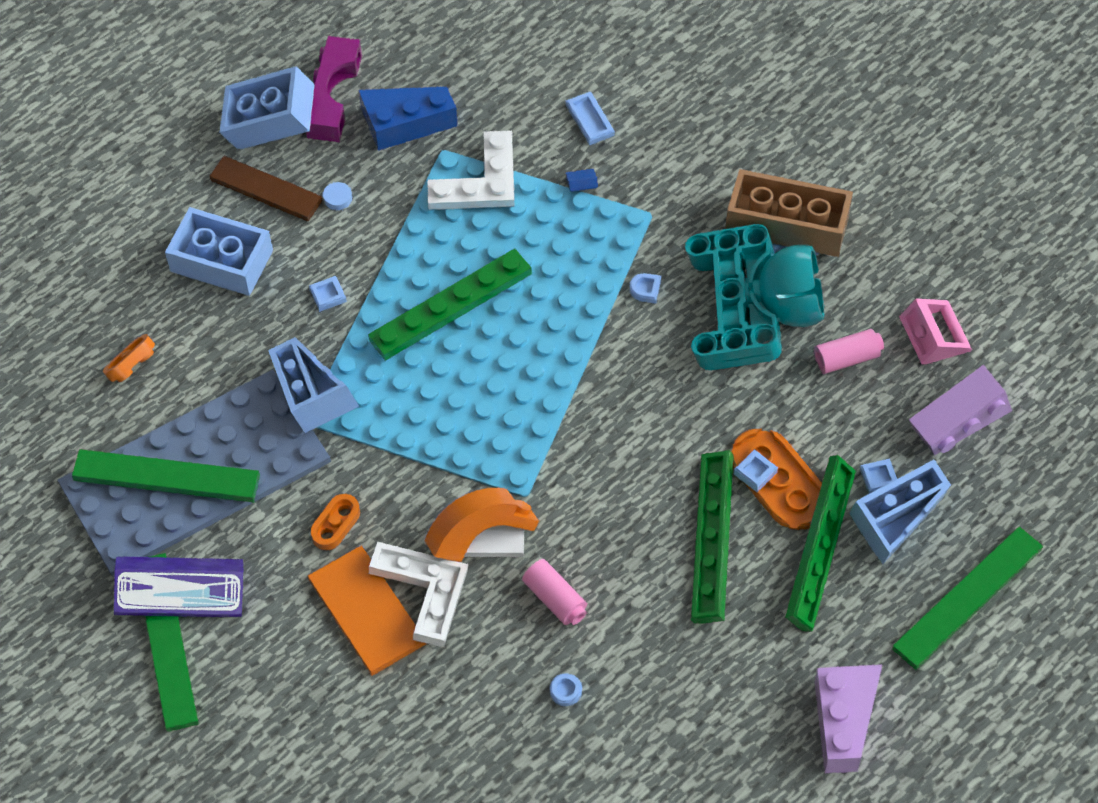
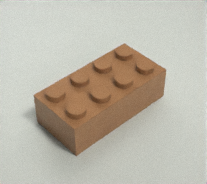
[725,169,853,257]

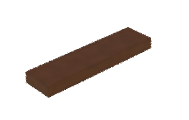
[210,156,323,222]

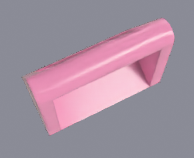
[899,299,972,364]

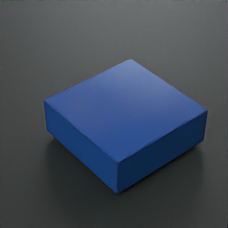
[565,169,598,192]

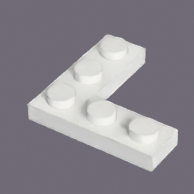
[428,131,515,210]
[368,542,468,648]

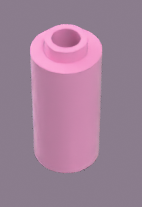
[814,329,884,374]
[522,559,587,625]

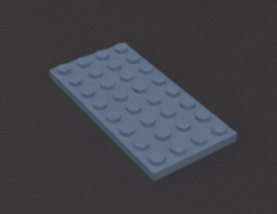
[57,369,331,577]

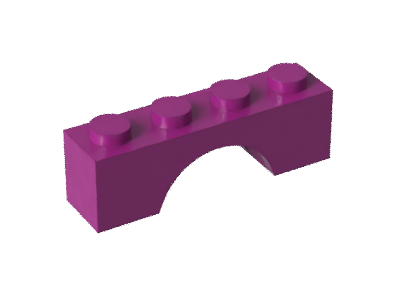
[306,36,362,142]

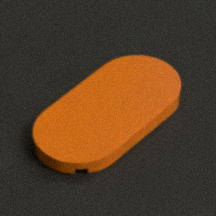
[731,429,822,530]

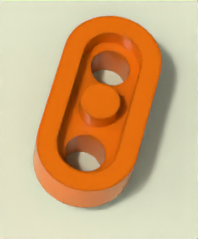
[103,334,155,382]
[311,494,360,550]

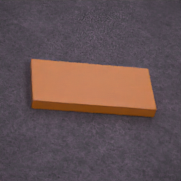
[308,545,426,676]

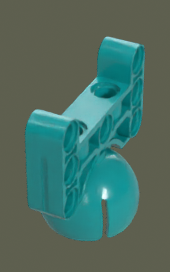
[685,224,825,371]

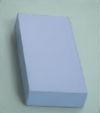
[566,91,615,145]

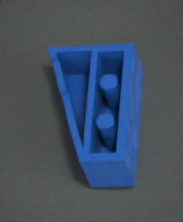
[358,87,458,151]

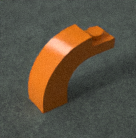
[424,488,539,562]

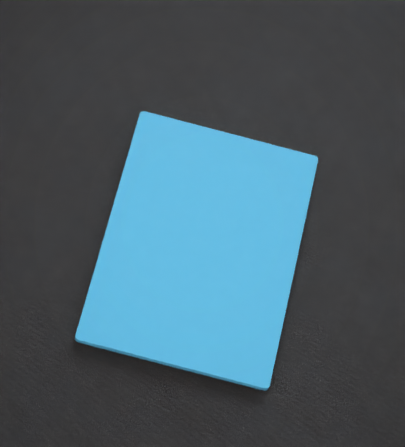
[317,150,652,497]

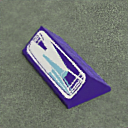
[114,556,243,617]

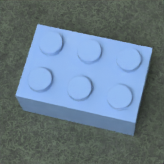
[219,66,314,149]
[165,207,273,296]

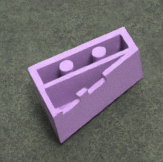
[909,365,1012,455]
[815,665,882,773]

